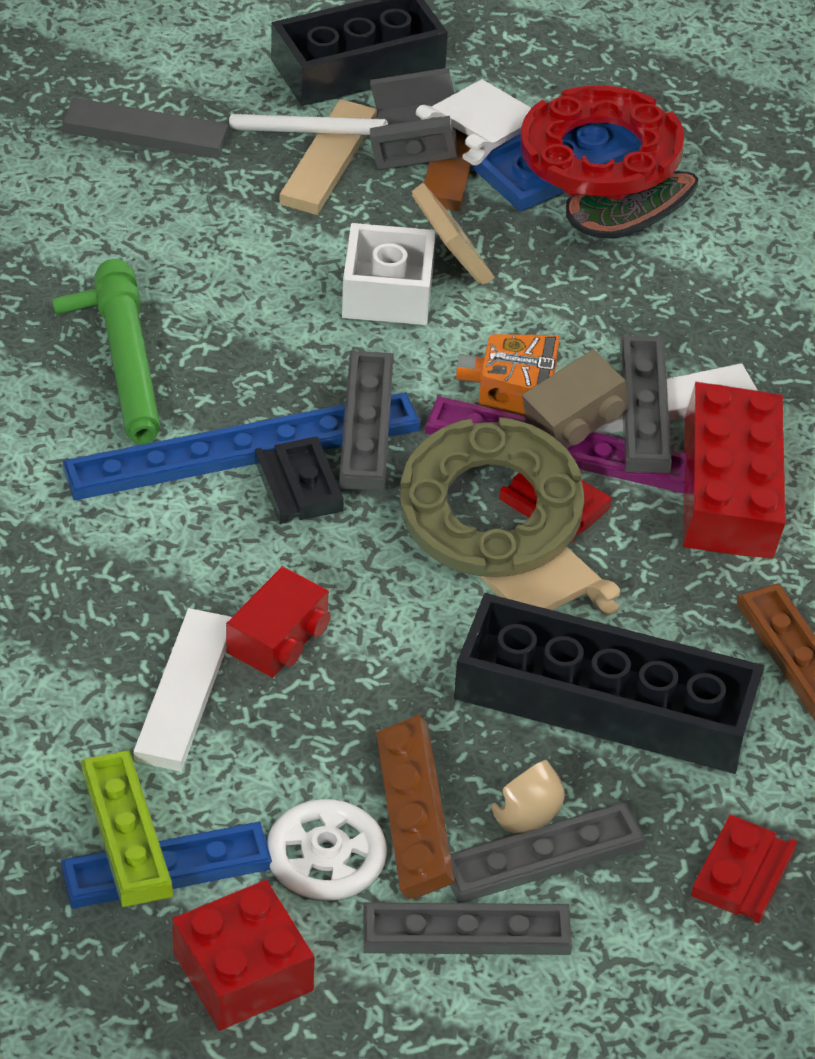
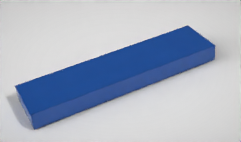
[61,822,272,909]

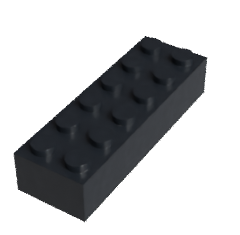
[454,593,765,774]

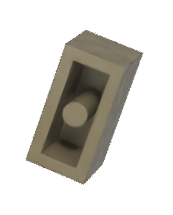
[522,349,629,449]

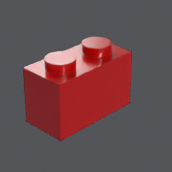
[226,566,331,678]

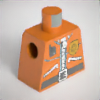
[456,334,560,416]

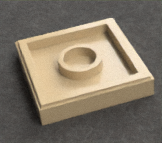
[412,183,495,285]

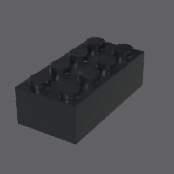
[271,0,448,106]

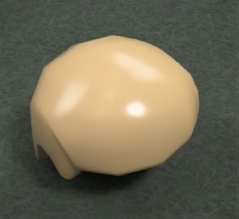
[491,760,565,833]

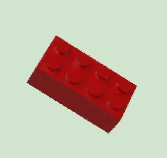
[683,381,786,559]

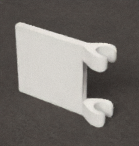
[416,79,531,166]

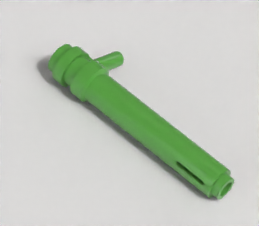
[52,259,160,445]

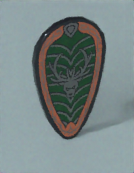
[566,171,698,239]

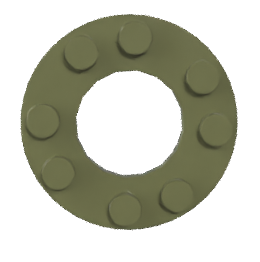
[400,417,584,577]

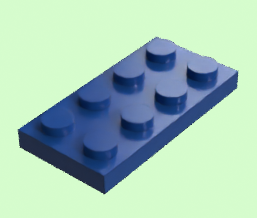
[471,123,641,212]

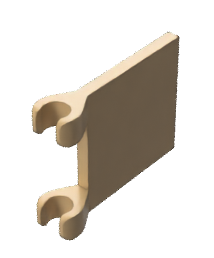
[479,547,620,616]

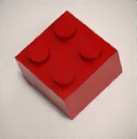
[172,879,315,1031]

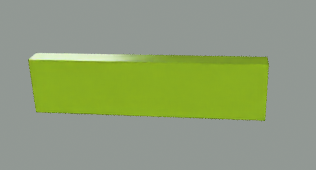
[81,750,173,907]

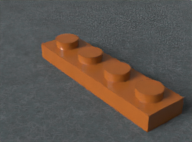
[376,714,455,899]

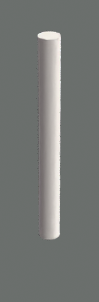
[229,114,388,135]

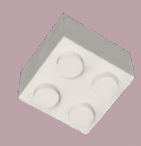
[342,223,436,325]

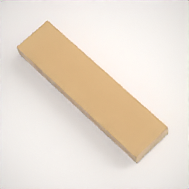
[280,99,377,215]

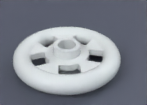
[266,799,387,900]

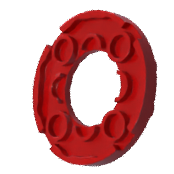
[520,85,684,199]

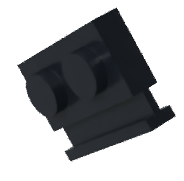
[255,436,344,524]

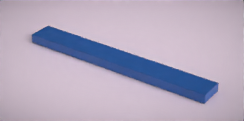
[62,392,420,501]

